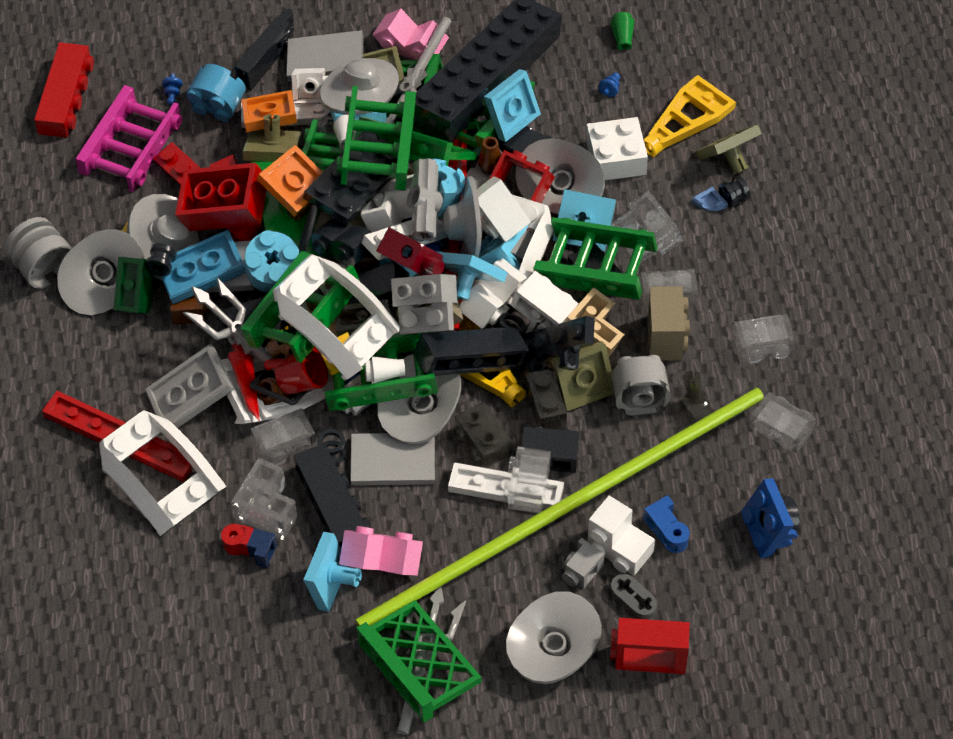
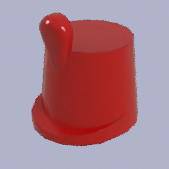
[264,346,328,394]

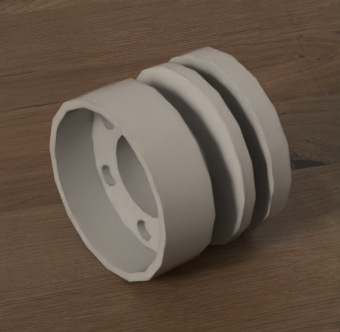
[4,217,72,289]

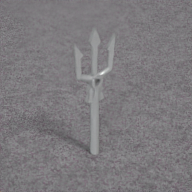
[384,17,451,124]
[182,277,309,394]
[397,587,467,735]

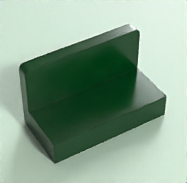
[113,257,154,313]

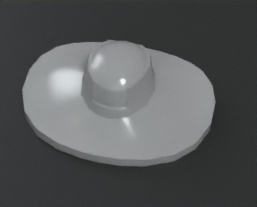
[320,58,399,114]
[515,138,605,215]
[443,176,482,258]
[127,194,199,280]
[57,229,145,315]
[378,354,461,444]
[506,592,602,684]

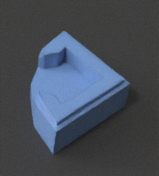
[691,186,728,211]

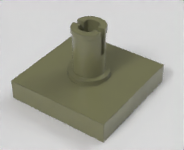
[243,114,302,162]
[695,124,762,174]
[551,341,614,411]

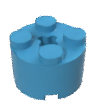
[186,64,246,123]

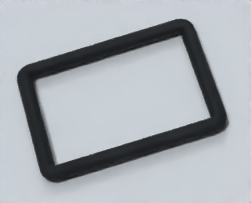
[250,369,308,405]

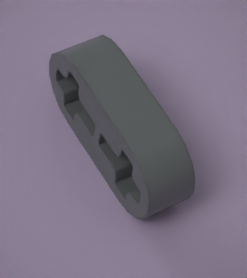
[611,574,657,620]

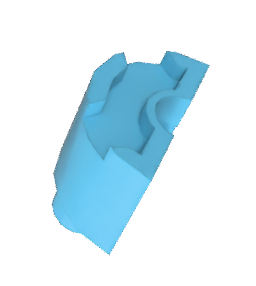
[433,158,465,218]

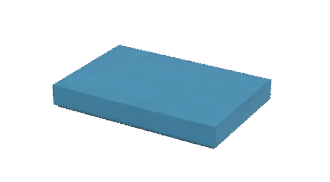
[161,230,246,304]

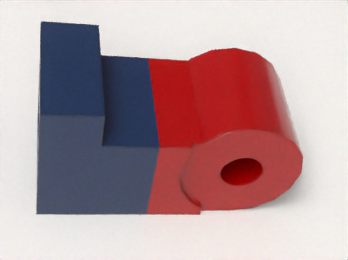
[221,524,277,569]

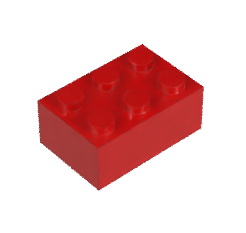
[175,163,267,231]

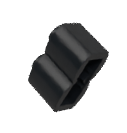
[311,218,372,266]

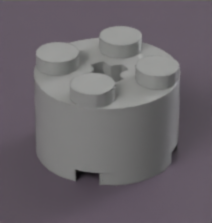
[611,355,671,416]

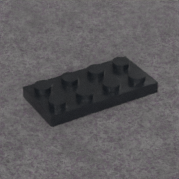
[303,131,398,226]

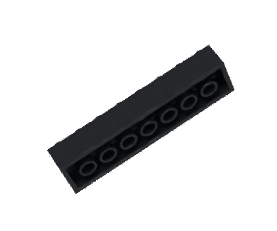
[413,0,562,143]

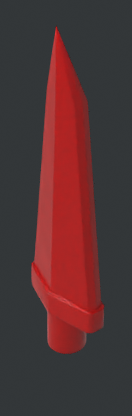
[228,342,260,422]

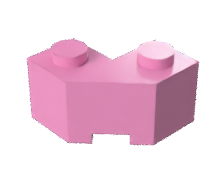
[373,9,449,60]
[339,526,423,576]

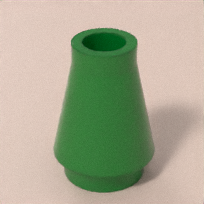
[610,12,635,50]

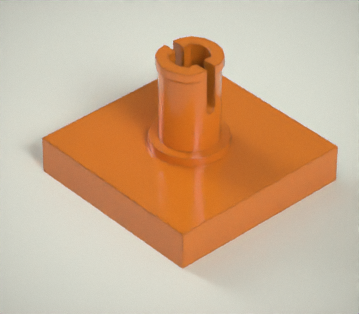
[241,90,297,132]
[257,145,322,217]

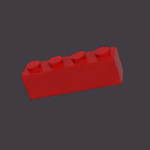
[34,42,94,138]

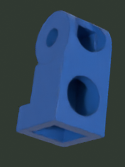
[643,495,690,553]

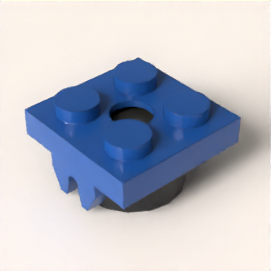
[741,478,800,558]

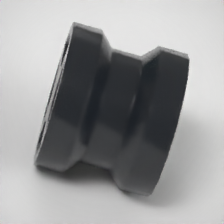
[718,175,750,208]
[145,243,177,276]

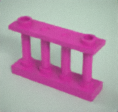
[76,85,182,192]

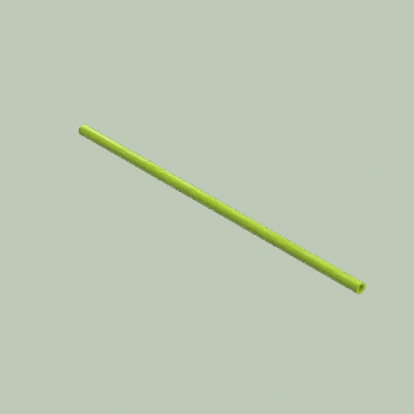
[355,387,764,627]

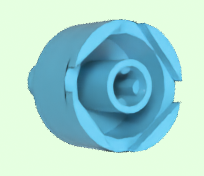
[245,230,299,293]

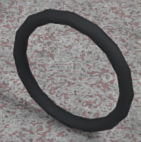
[298,205,317,253]

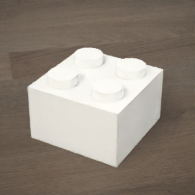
[586,117,648,180]

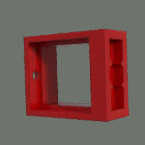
[489,150,555,230]
[610,618,690,674]

